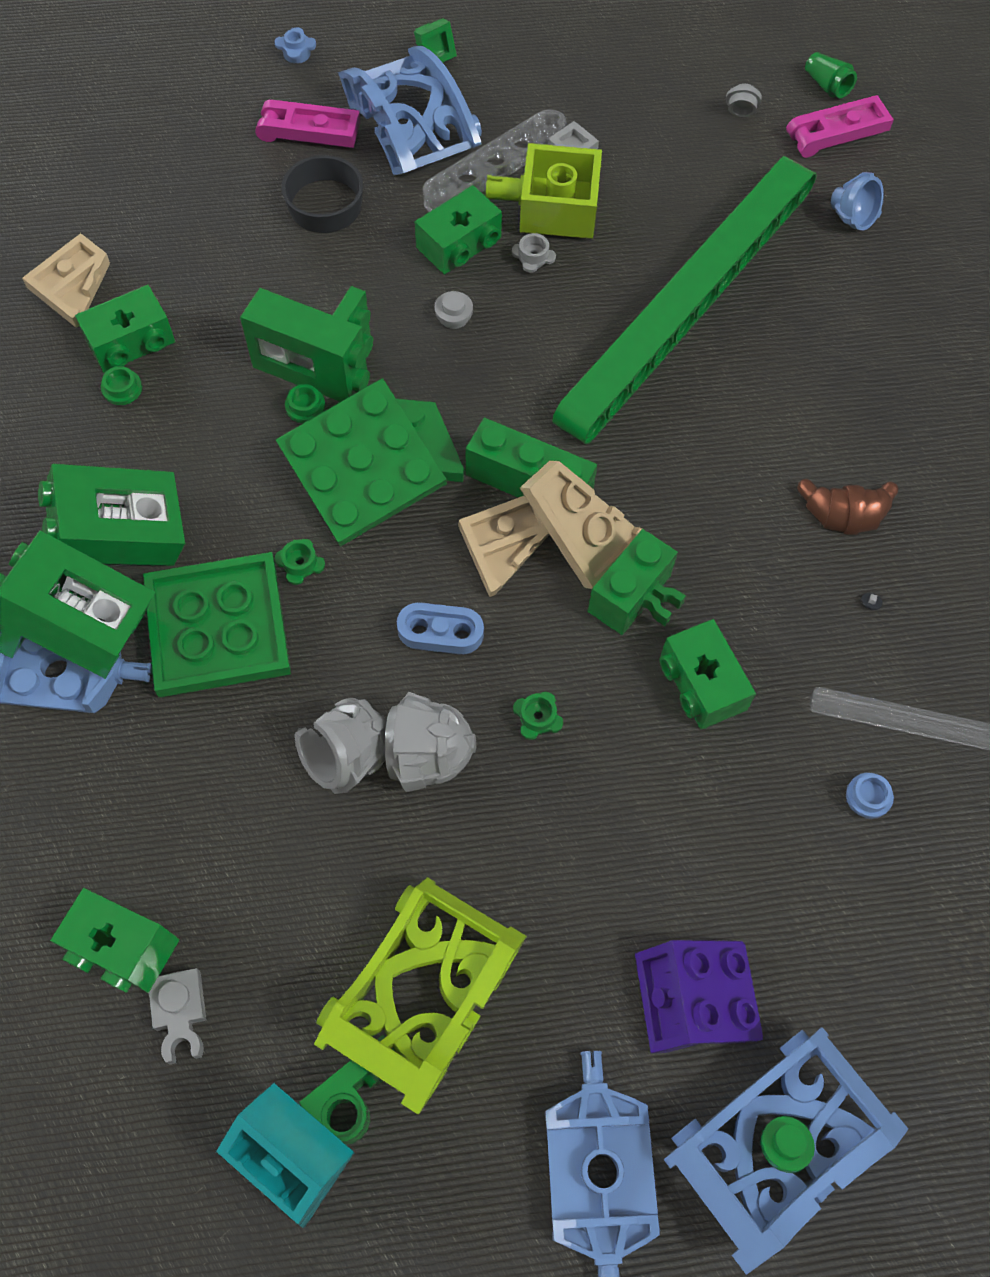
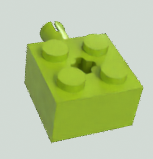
[486,143,602,239]

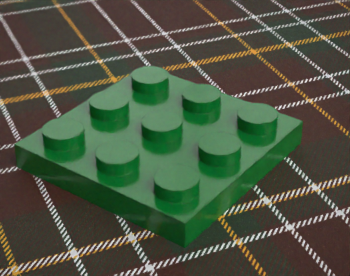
[276,378,447,547]
[143,552,291,698]

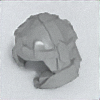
[385,692,476,792]
[295,698,387,794]

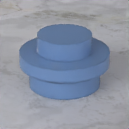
[846,773,894,819]

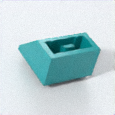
[216,1083,354,1228]

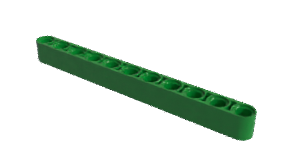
[552,156,817,444]

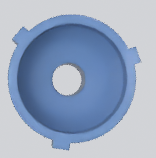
[831,172,884,230]

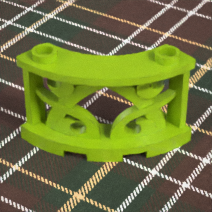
[314,877,527,1115]

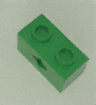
[415,185,502,275]
[75,285,175,373]
[659,619,756,730]
[50,888,180,993]

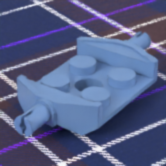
[0,633,152,713]
[544,1051,660,1277]

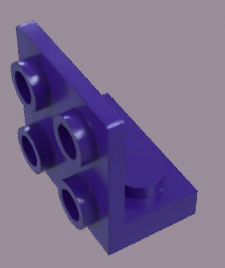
[635,940,763,1054]

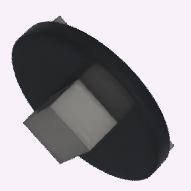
[861,593,883,610]

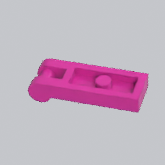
[786,95,894,158]
[255,100,361,148]

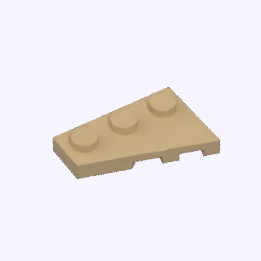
[520,461,642,589]

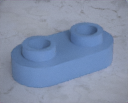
[397,603,484,654]

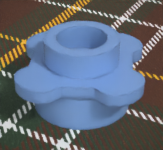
[275,28,316,63]

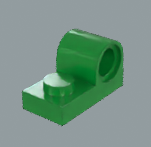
[299,1035,395,1144]

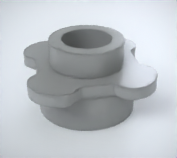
[512,233,556,273]

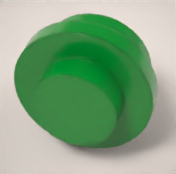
[101,366,142,405]
[285,384,325,423]
[761,1116,815,1173]

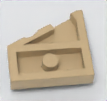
[22,233,110,328]
[458,495,550,597]

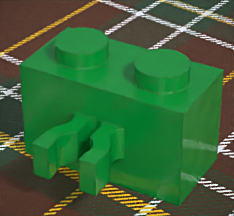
[588,528,686,636]

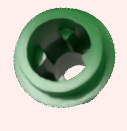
[805,52,857,98]

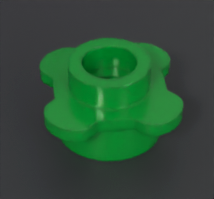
[275,539,325,585]
[513,692,563,740]

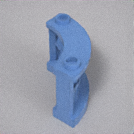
[338,46,482,175]
[664,1027,908,1275]

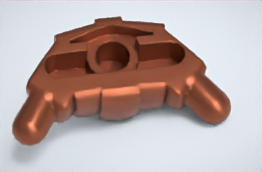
[797,479,898,535]

